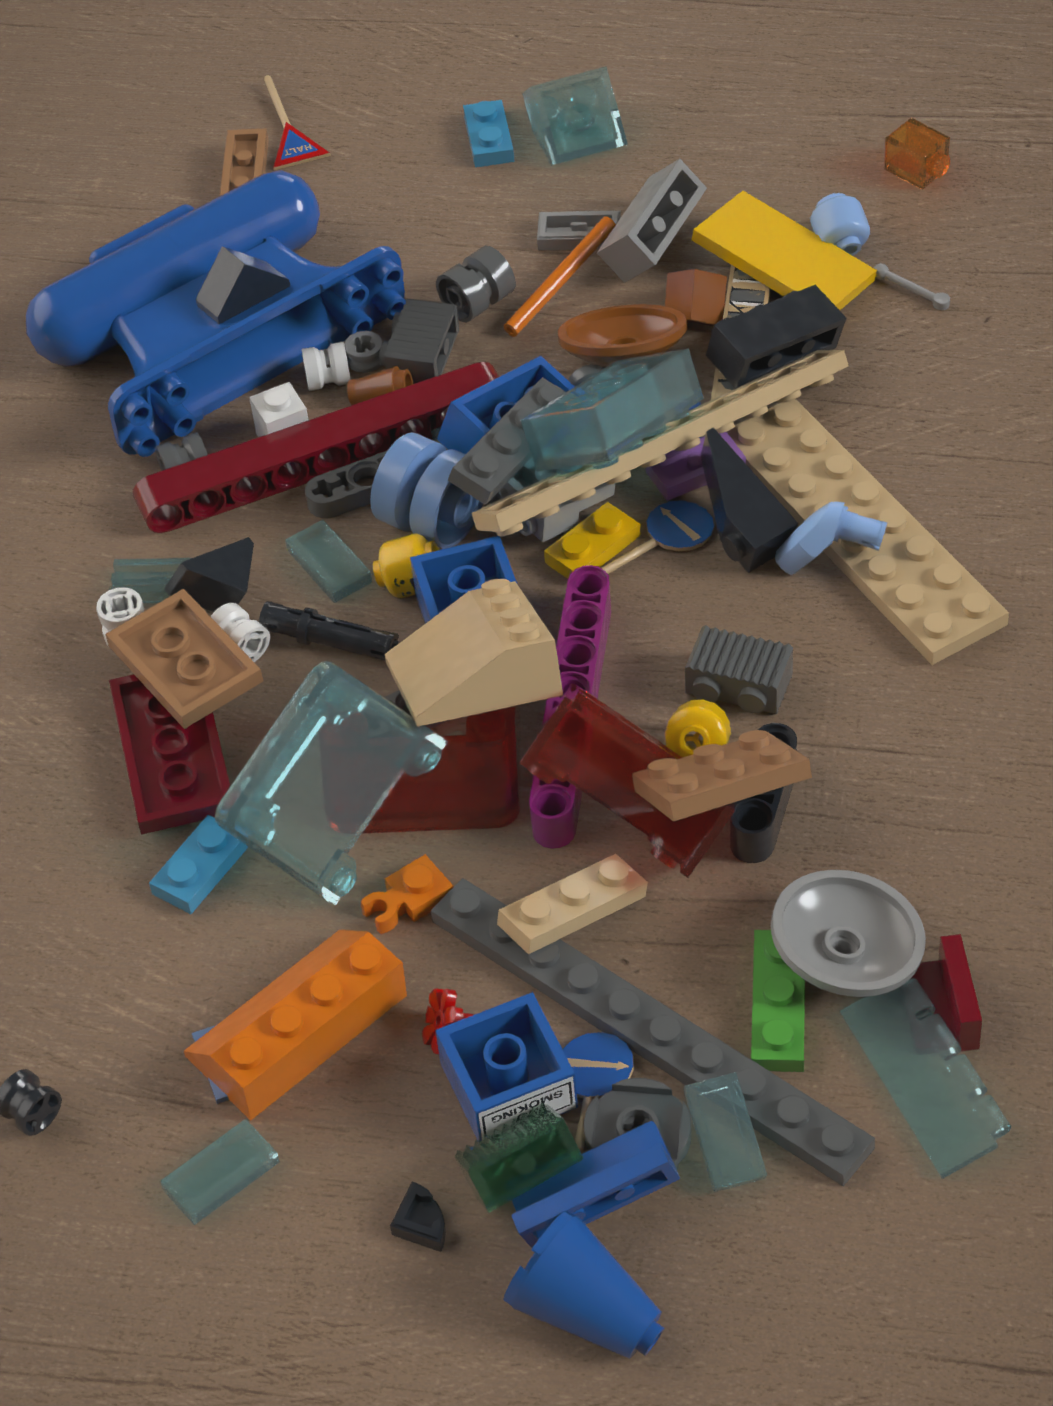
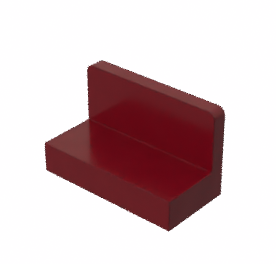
[901,934,982,1057]

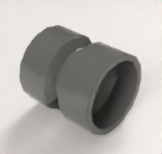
[436,245,516,323]

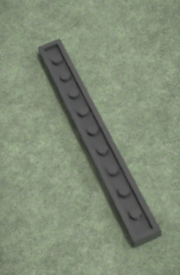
[431,878,875,1186]

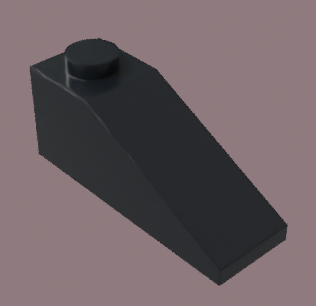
[700,427,798,573]

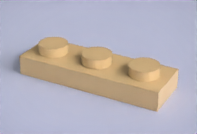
[497,854,648,954]

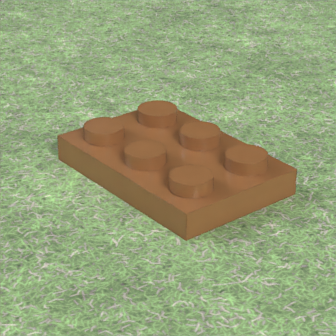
[105,589,263,729]
[632,730,812,821]

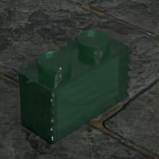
[455,1103,583,1213]

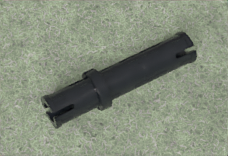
[259,601,399,662]

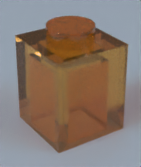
[884,117,950,190]

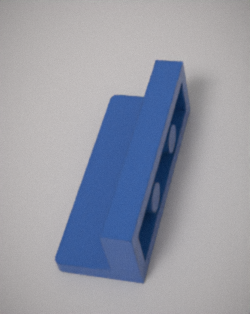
[509,1121,680,1248]

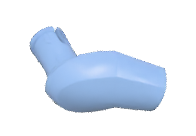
[775,502,887,575]

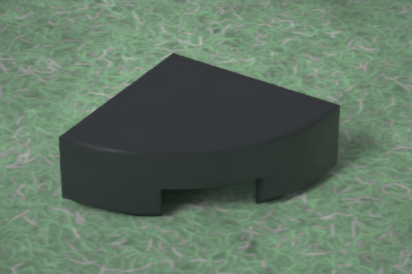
[390,1181,446,1252]

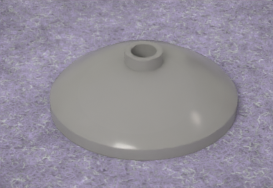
[771,870,926,997]

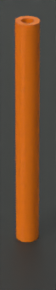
[503,216,616,337]

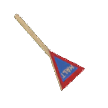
[264,75,331,170]

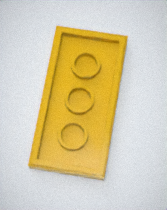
[691,190,877,310]

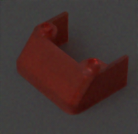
[320,673,520,834]
[519,683,735,878]

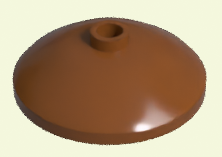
[558,304,687,371]

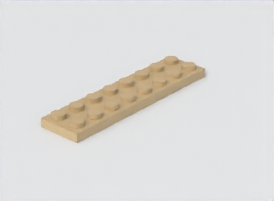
[726,399,1009,665]

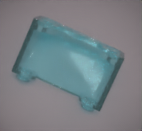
[215,661,448,905]

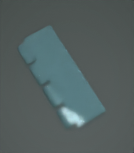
[840,978,1011,1179]

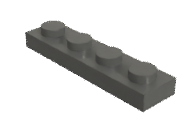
[448,377,579,505]

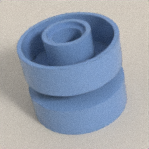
[370,433,483,549]

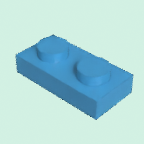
[463,100,514,168]
[149,815,250,914]

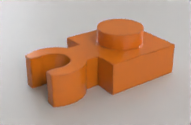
[360,854,453,934]

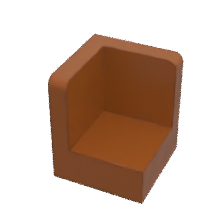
[665,269,727,326]

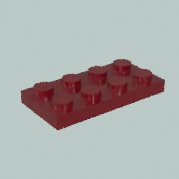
[109,674,236,835]

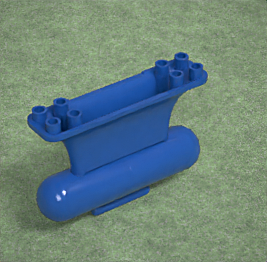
[26,170,406,457]

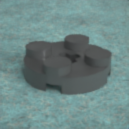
[584,1078,692,1170]

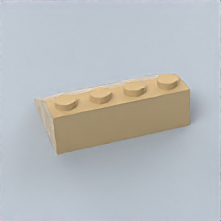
[385,579,563,727]

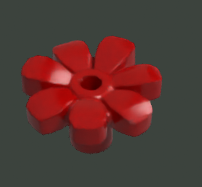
[422,988,474,1054]

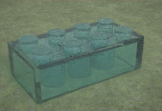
[520,348,704,475]

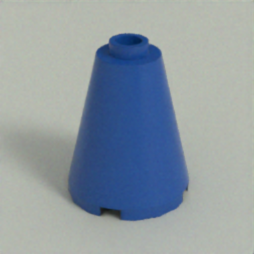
[503,1210,664,1359]

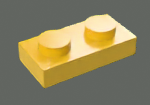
[544,501,640,579]

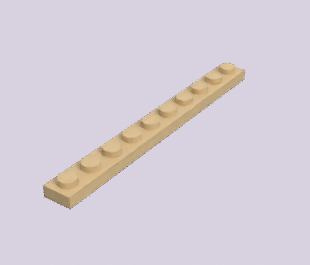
[471,350,849,536]

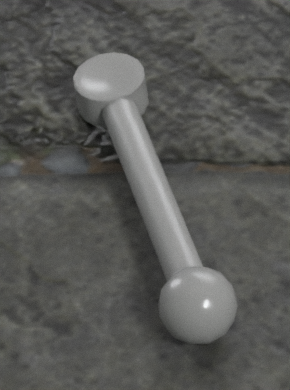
[874,263,950,310]

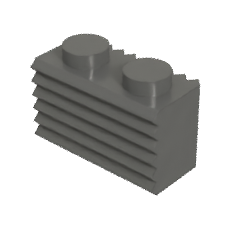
[380,299,459,384]
[685,625,793,714]

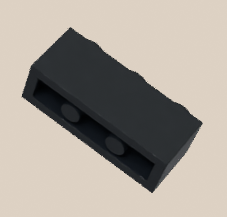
[706,284,847,389]

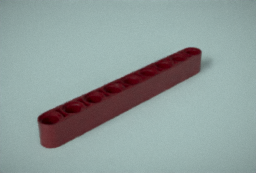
[133,362,500,533]

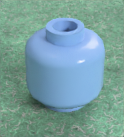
[810,193,870,256]

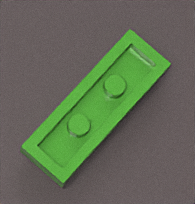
[751,930,805,1072]

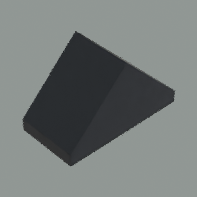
[196,246,290,324]
[164,537,254,612]

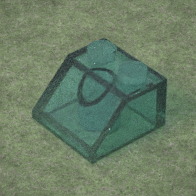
[522,66,628,166]

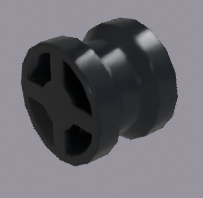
[0,1069,62,1136]

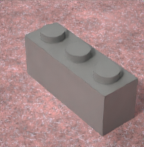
[597,158,707,283]

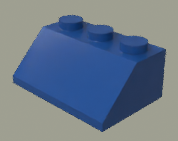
[437,356,601,454]

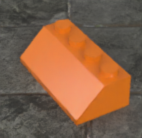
[184,930,407,1121]

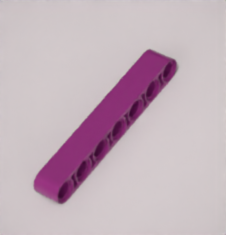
[529,565,611,849]

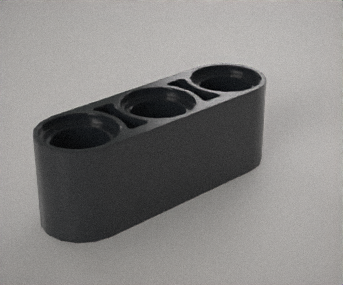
[730,723,797,863]

